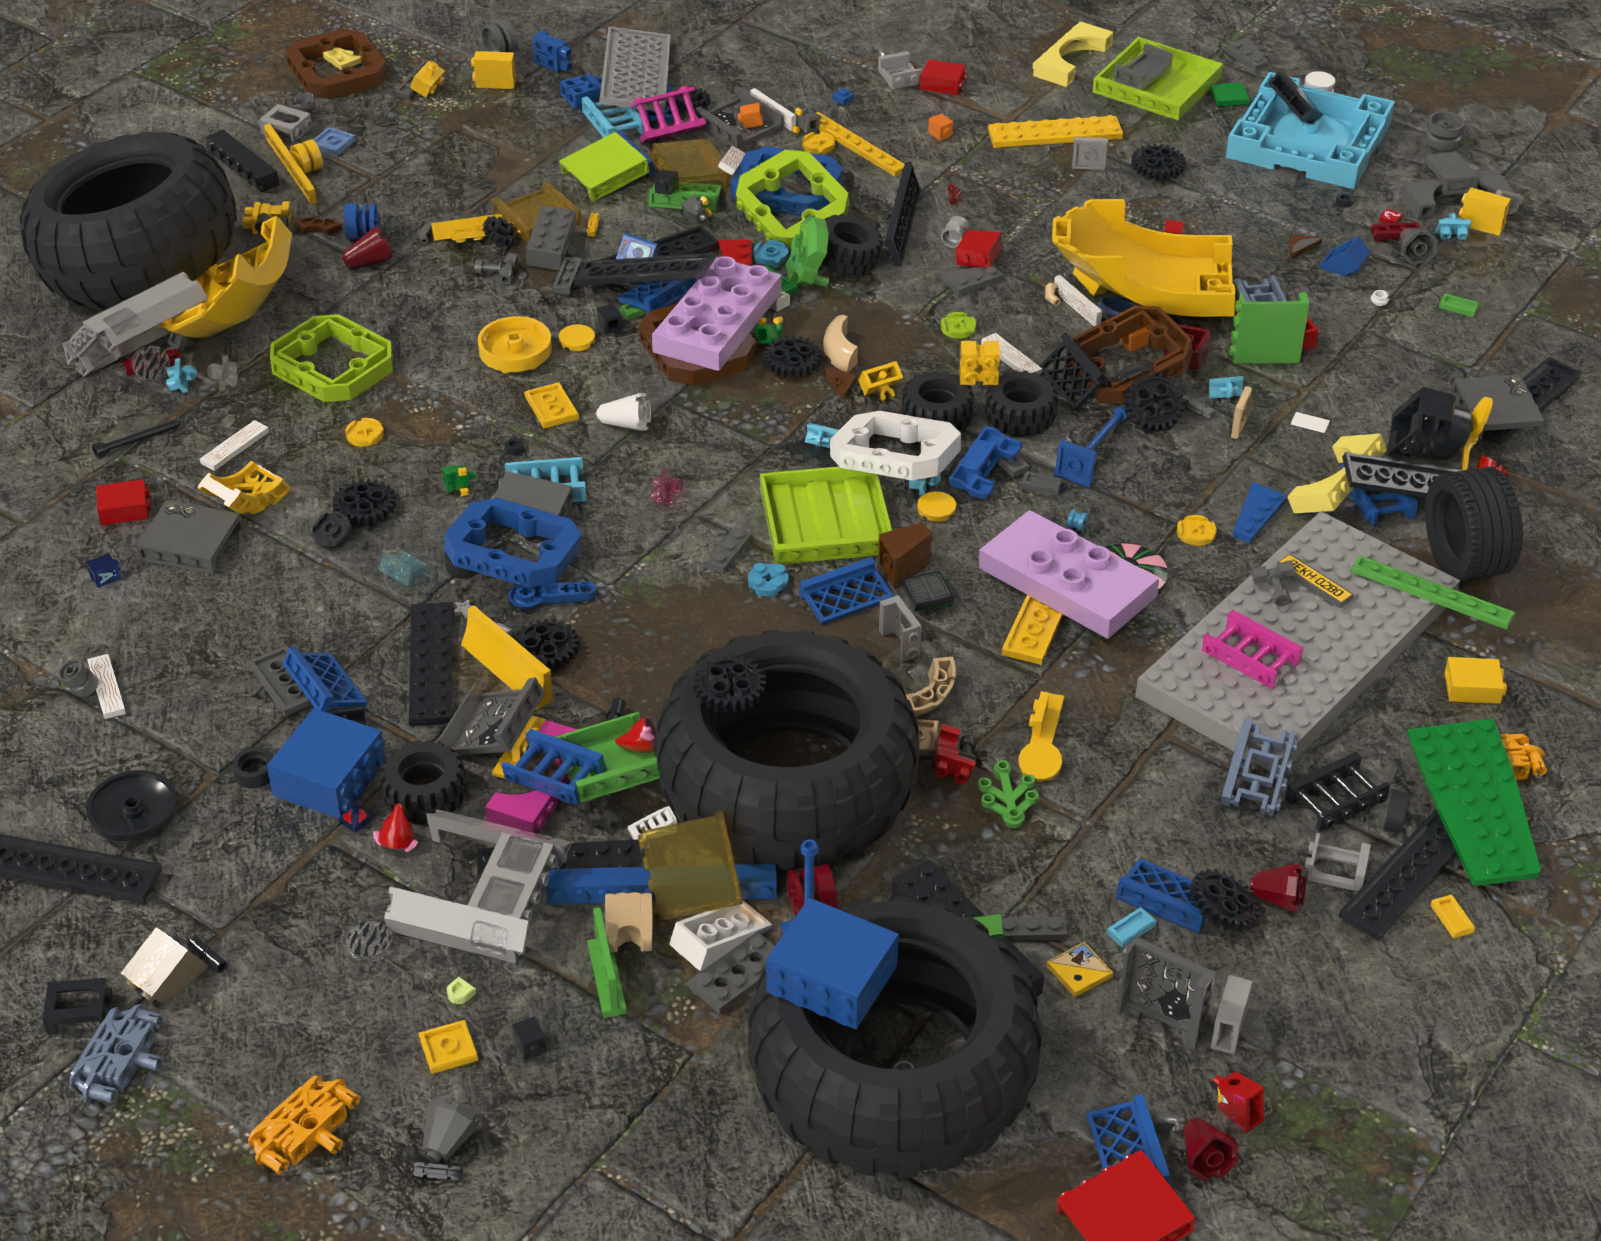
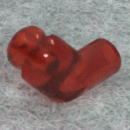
[947,183,962,205]

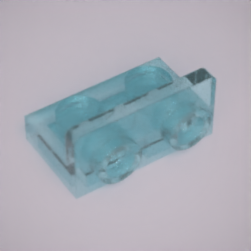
[379,549,428,586]

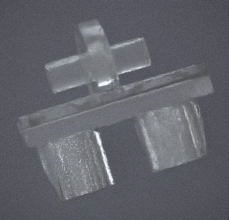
[207,355,238,390]

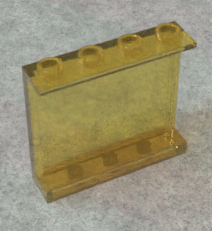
[650,139,734,190]
[492,179,582,245]
[638,811,742,921]

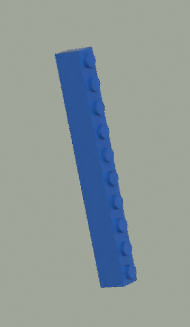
[546,864,777,905]

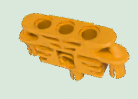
[1500,734,1547,780]
[248,1075,361,1175]

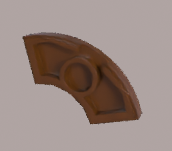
[295,217,343,236]

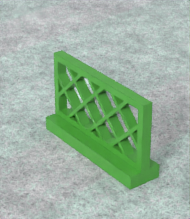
[649,182,722,212]
[587,907,627,1018]

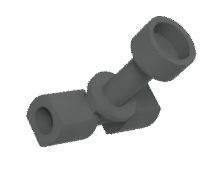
[474,253,518,285]
[1251,560,1295,606]

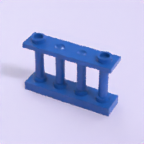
[1340,455,1418,527]
[501,729,607,805]

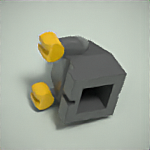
[792,108,821,134]
[681,194,712,224]

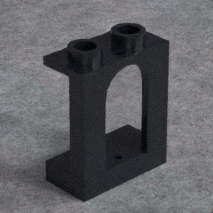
[43,978,113,1035]

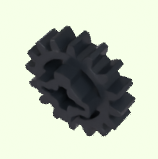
[675,87,710,111]
[482,216,519,247]

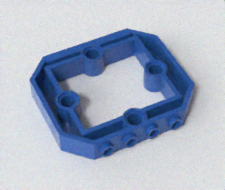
[731,146,843,217]
[444,498,582,588]

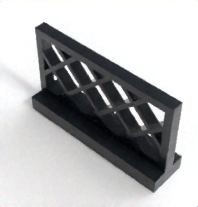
[1039,332,1112,411]

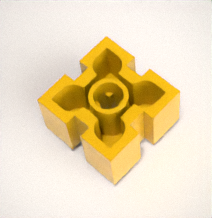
[959,341,1000,385]

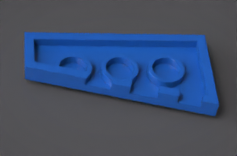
[1233,482,1287,544]

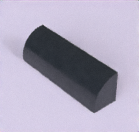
[1268,71,1323,123]

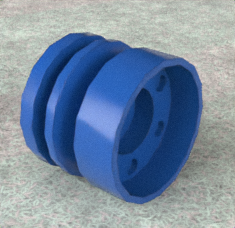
[344,203,380,240]

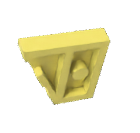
[323,48,362,70]

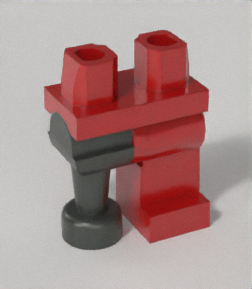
[931,724,977,784]

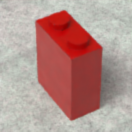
[920,59,968,95]
[955,230,1002,267]
[96,479,152,525]

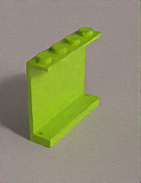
[559,132,650,202]

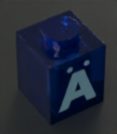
[86,553,121,588]

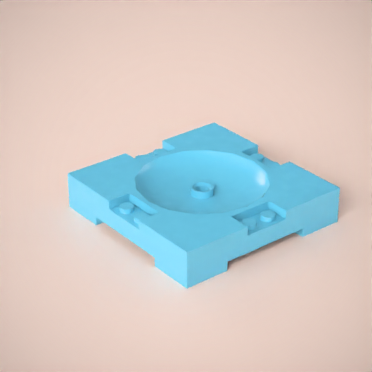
[1226,72,1395,189]

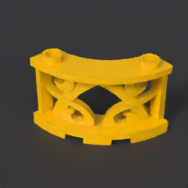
[197,461,291,514]

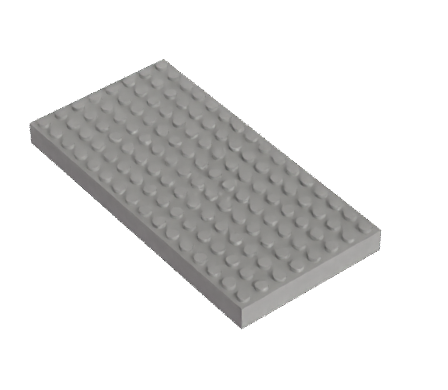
[1135,512,1460,772]

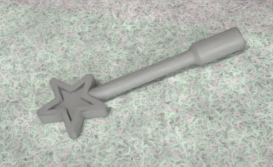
[453,600,513,636]

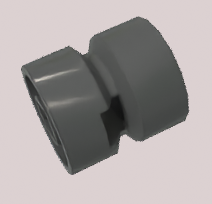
[58,658,98,698]

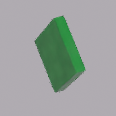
[1210,82,1250,107]

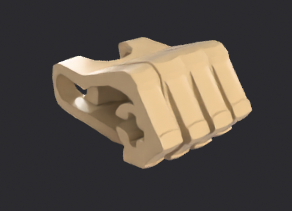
[605,892,652,952]

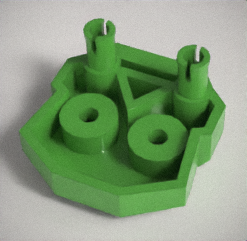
[786,216,829,288]

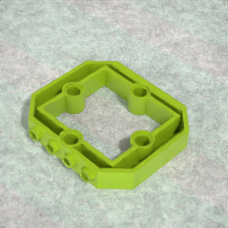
[736,150,849,249]
[270,314,393,402]

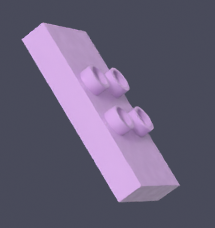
[979,510,1159,639]

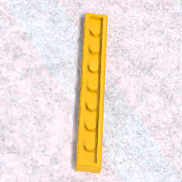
[817,112,905,177]
[264,124,317,205]

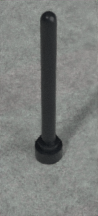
[92,419,180,459]

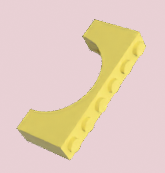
[1033,21,1113,87]
[1288,433,1387,513]

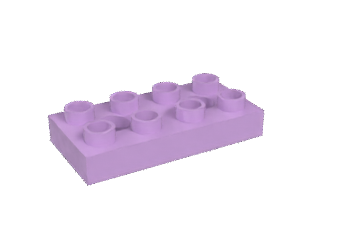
[652,256,782,371]

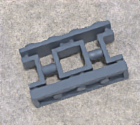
[1232,276,1287,303]
[1221,718,1298,817]

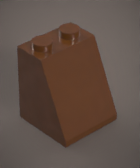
[878,522,933,589]

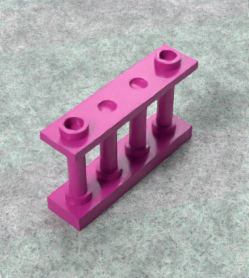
[630,86,706,143]
[1202,610,1304,689]

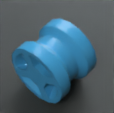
[1066,509,1088,532]

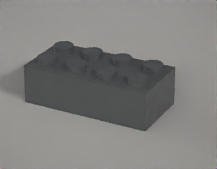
[526,205,576,270]

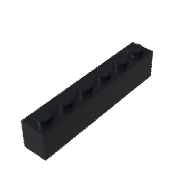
[206,130,279,192]

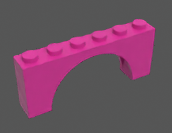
[485,720,577,837]

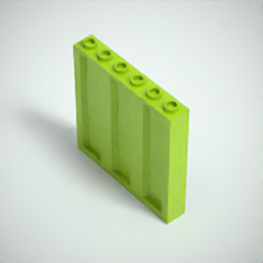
[1093,37,1223,121]
[760,467,892,565]

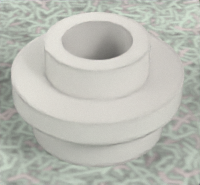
[1371,290,1389,306]

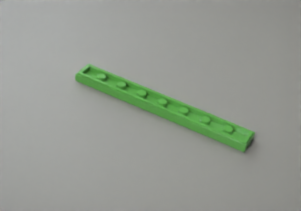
[1351,555,1515,630]

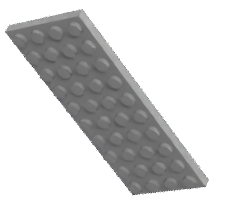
[599,27,671,112]

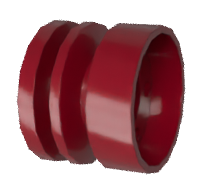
[787,864,837,916]

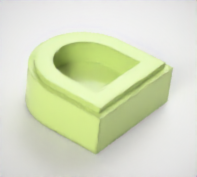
[447,977,476,1004]

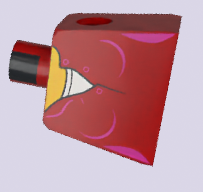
[1211,1072,1264,1133]

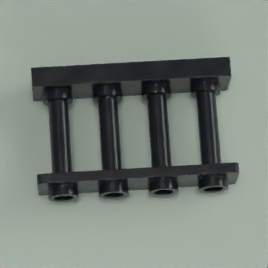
[1285,752,1390,832]

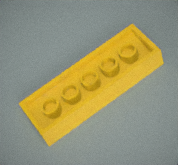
[461,606,553,711]

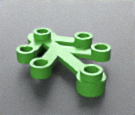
[978,760,1039,828]

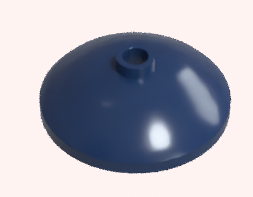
[1098,296,1143,318]

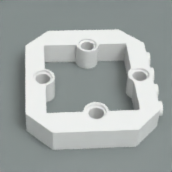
[830,411,961,480]

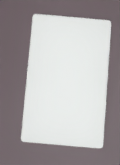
[1291,412,1330,433]

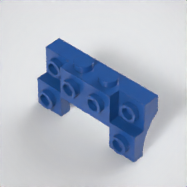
[949,426,1023,500]

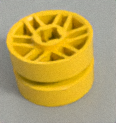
[290,139,323,174]

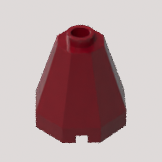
[1250,864,1307,913]
[1183,1117,1239,1181]

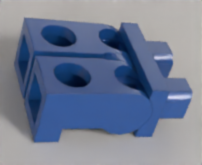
[533,30,572,73]
[560,73,602,109]

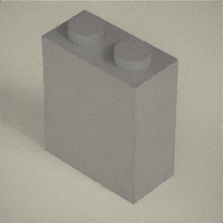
[1211,975,1252,1054]

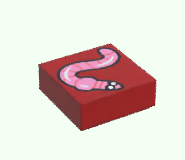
[1379,209,1403,223]

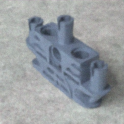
[69,1004,163,1104]

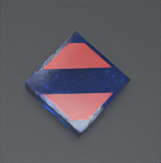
[339,805,372,833]

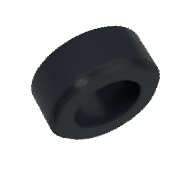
[1336,193,1354,208]
[505,438,524,456]

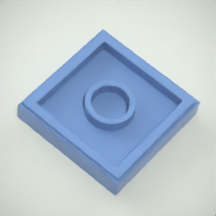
[313,127,356,156]

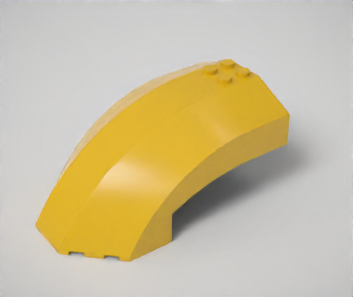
[1052,199,1235,317]
[157,216,292,338]

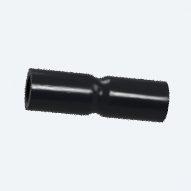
[187,936,228,973]

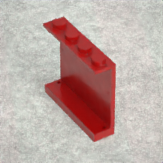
[1056,1150,1195,1241]

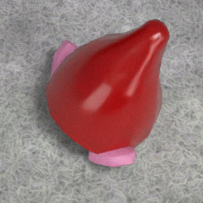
[615,716,657,753]
[373,803,418,852]

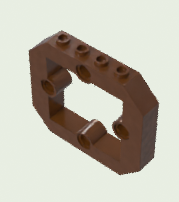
[286,29,389,99]
[639,303,757,386]
[1069,306,1193,404]

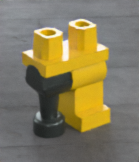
[242,201,291,234]

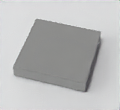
[1072,137,1108,170]

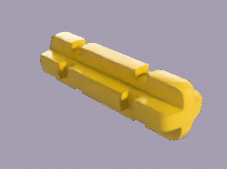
[586,212,600,237]

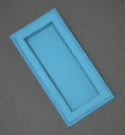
[1107,907,1157,948]

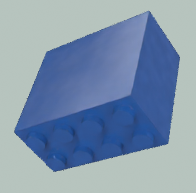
[267,708,386,819]
[766,898,899,1029]

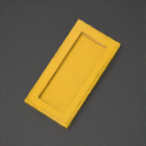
[1430,895,1475,939]

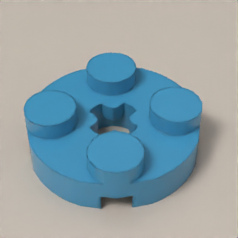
[754,240,789,268]
[748,563,788,597]

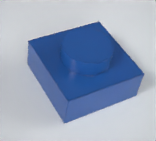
[832,88,854,105]

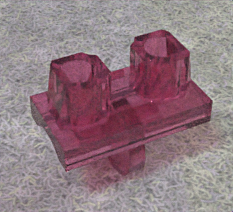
[651,469,683,506]

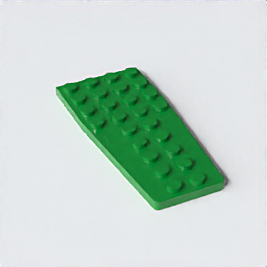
[1407,718,1541,886]

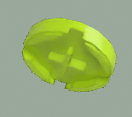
[941,312,976,339]

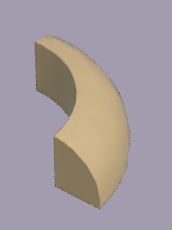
[823,315,858,372]
[906,657,956,716]

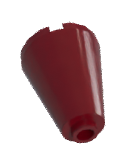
[341,226,393,268]

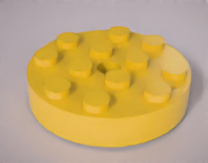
[478,316,552,373]

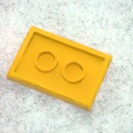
[524,383,579,429]

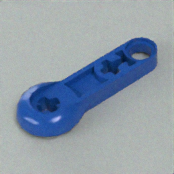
[509,581,596,610]

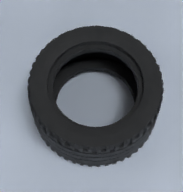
[1425,467,1523,581]

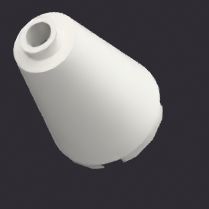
[597,393,651,431]

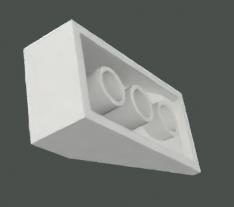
[669,899,772,971]

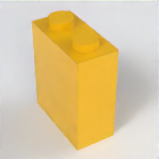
[471,51,516,89]
[1459,188,1511,236]
[1445,657,1507,704]

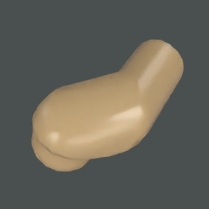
[1045,282,1061,307]

